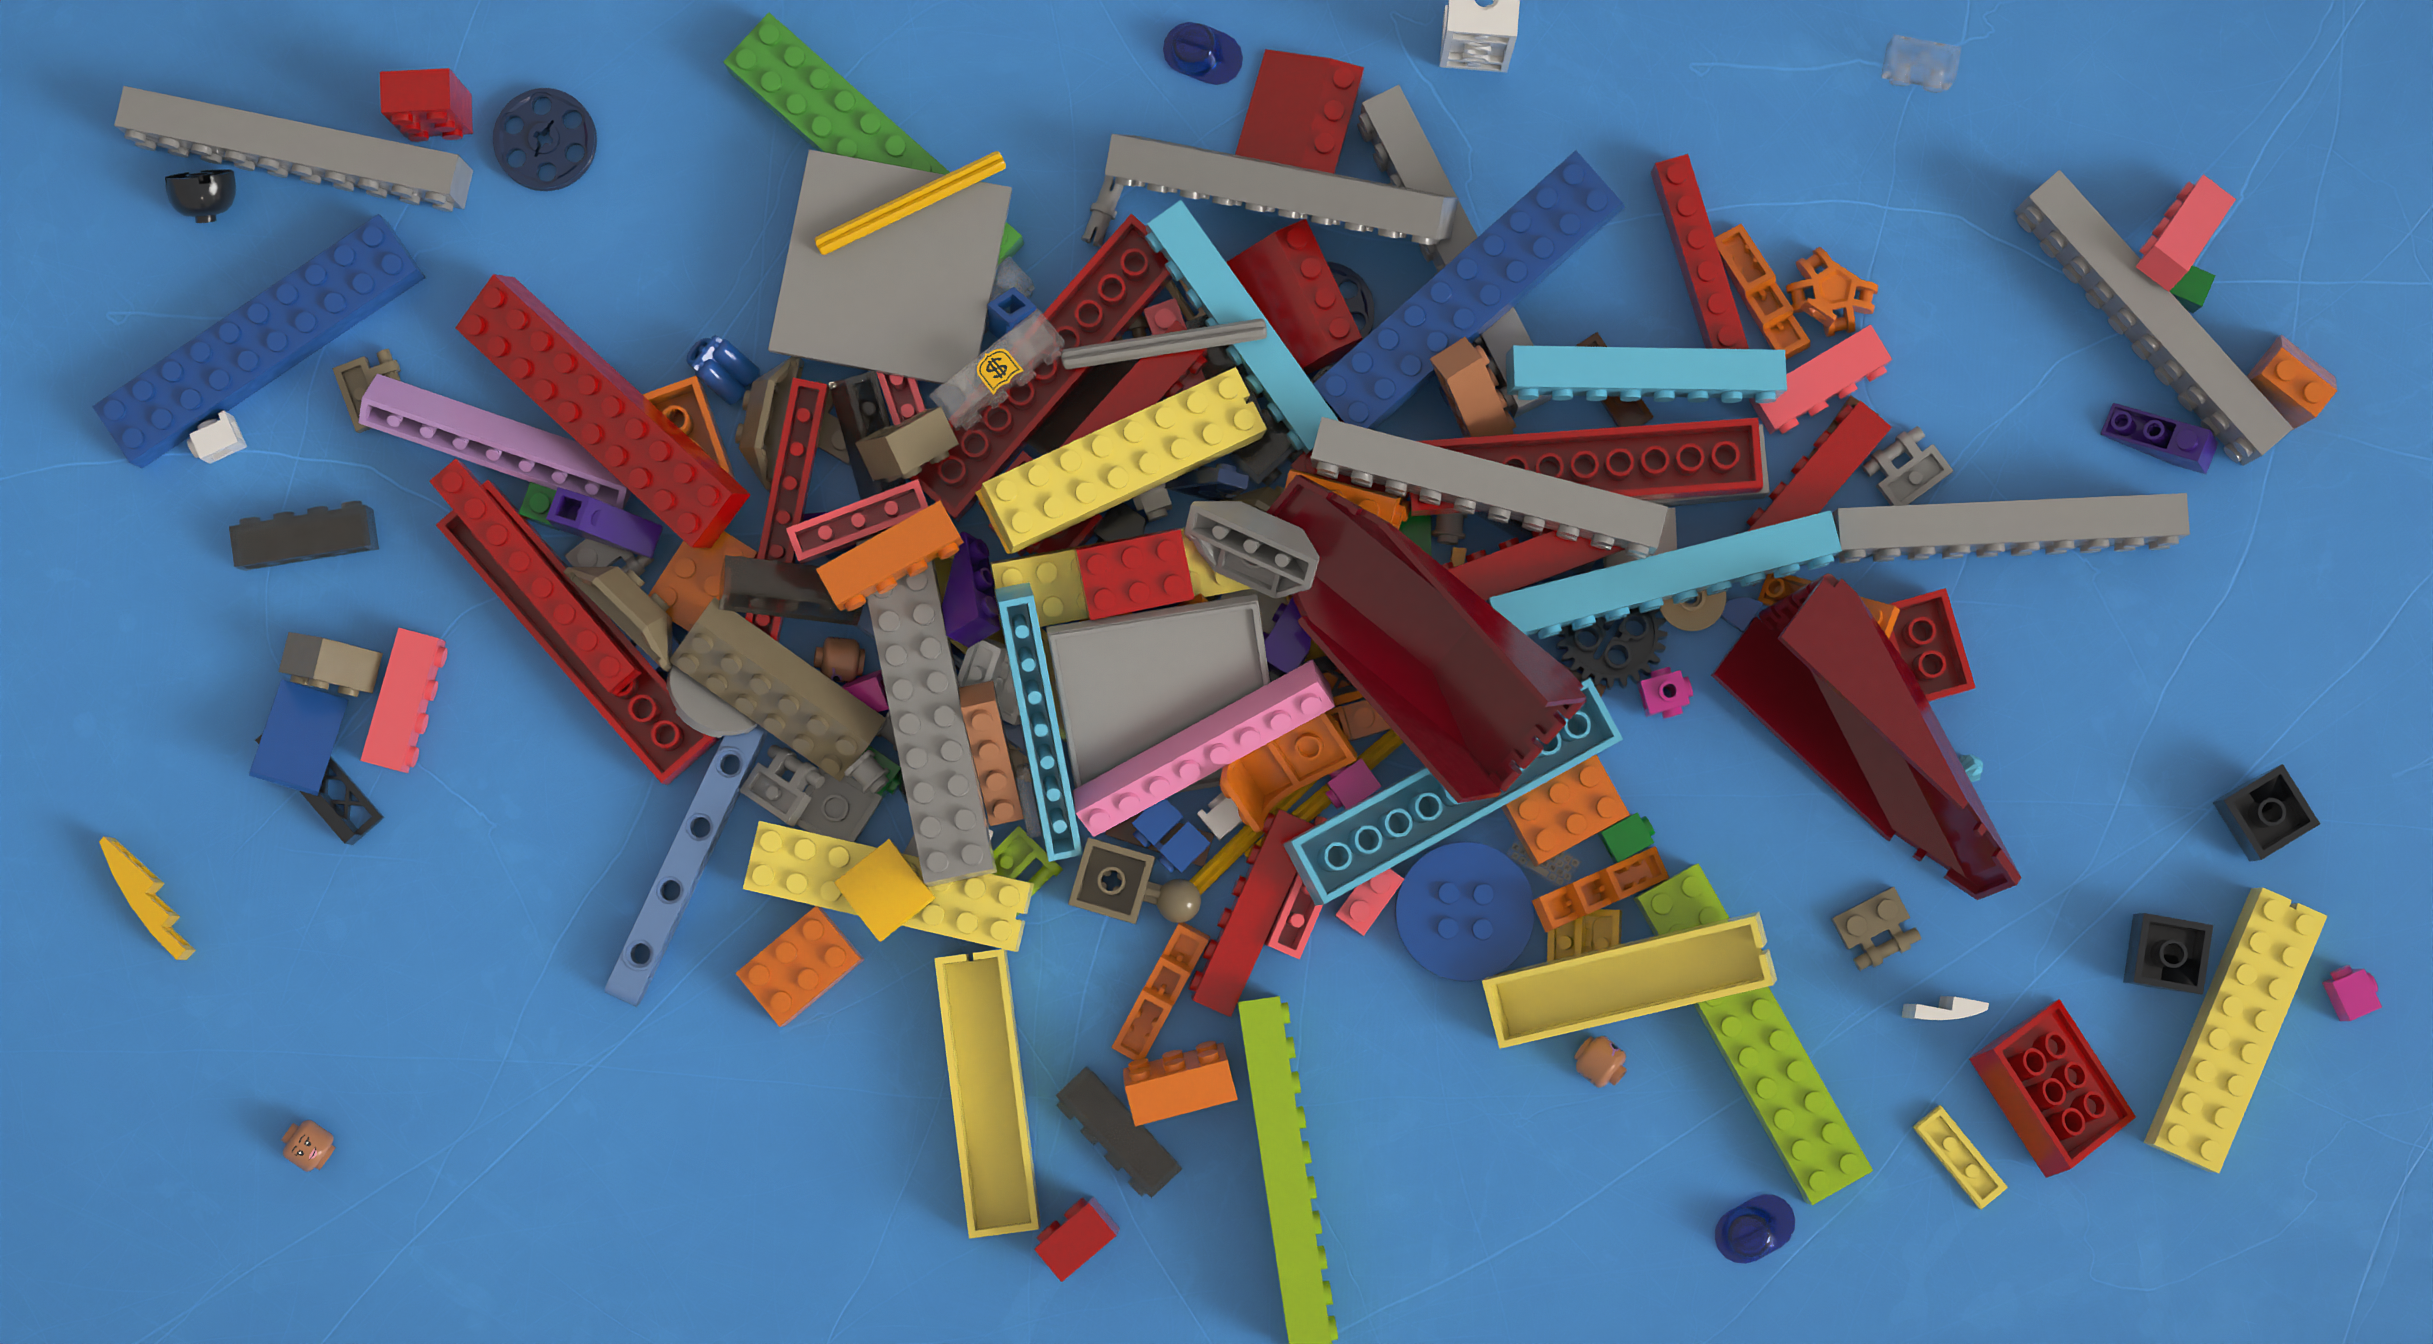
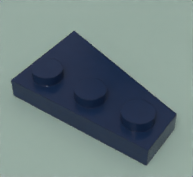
[1165,464,1249,501]

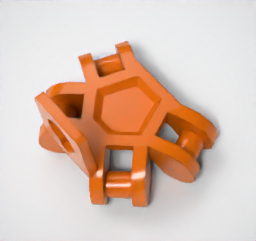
[1786,247,1879,337]

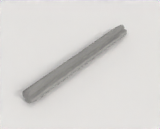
[1061,318,1267,369]

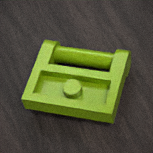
[992,826,1063,917]

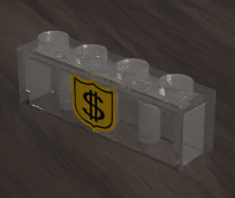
[929,308,1065,431]

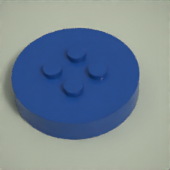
[1395,842,1535,981]

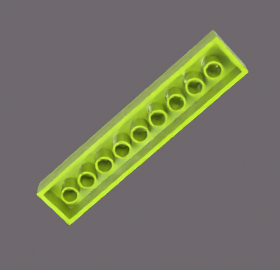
[1633,863,1873,1205]
[1238,996,1338,1344]

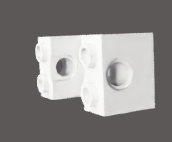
[1439,0,1520,73]

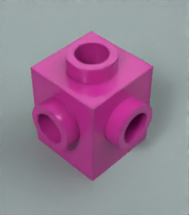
[1637,667,1693,719]

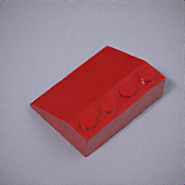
[1235,49,1364,174]
[1226,219,1362,375]
[1969,999,2136,1178]

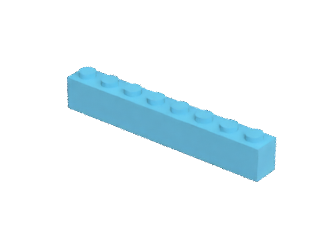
[1145,200,1339,455]
[1506,345,1787,403]
[995,582,1083,862]

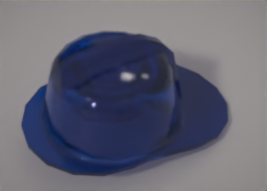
[1163,22,1243,85]
[1715,1194,1795,1264]

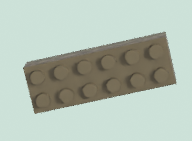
[670,597,886,782]

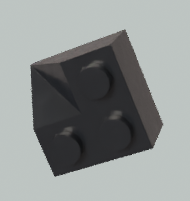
[2213,764,2320,862]
[2123,913,2213,995]

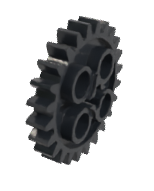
[1556,606,1668,690]

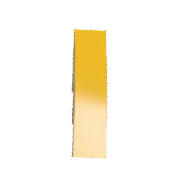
[99,836,196,960]

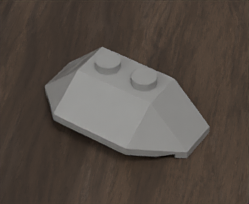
[1184,501,1320,599]

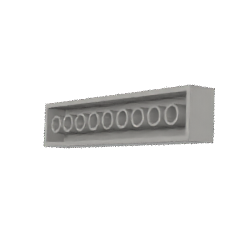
[1357,85,1552,418]
[114,86,473,212]
[1105,134,1459,245]
[2014,170,2293,466]
[1311,417,1668,559]
[1832,493,2190,563]
[856,538,997,887]

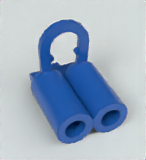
[686,335,760,405]

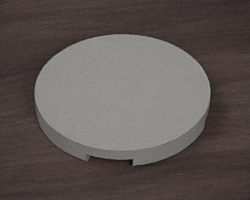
[666,665,758,738]

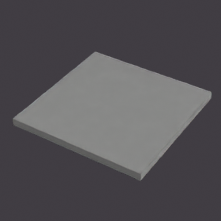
[768,150,1012,390]
[1047,594,1270,793]

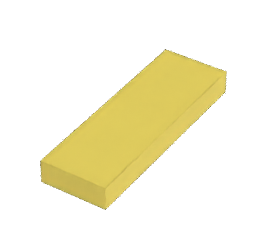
[1912,1105,2008,1210]

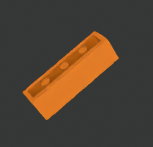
[816,500,964,611]

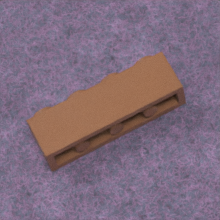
[1430,337,1516,438]
[959,680,1024,826]

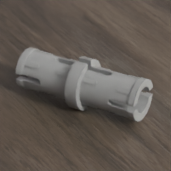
[1081,175,1125,247]

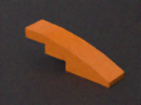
[1715,223,1810,360]
[1531,846,1669,933]
[1111,922,1211,1060]

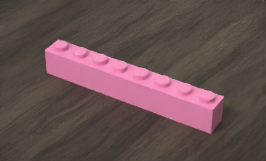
[1073,660,1335,837]

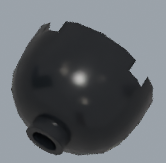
[165,169,236,223]

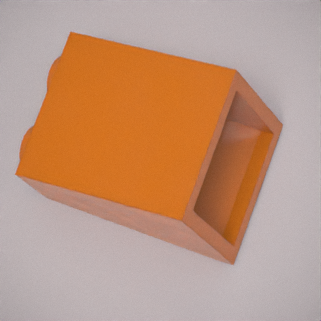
[2247,335,2337,431]

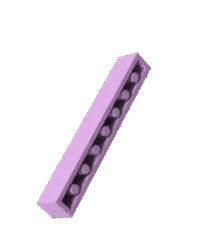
[358,374,632,510]

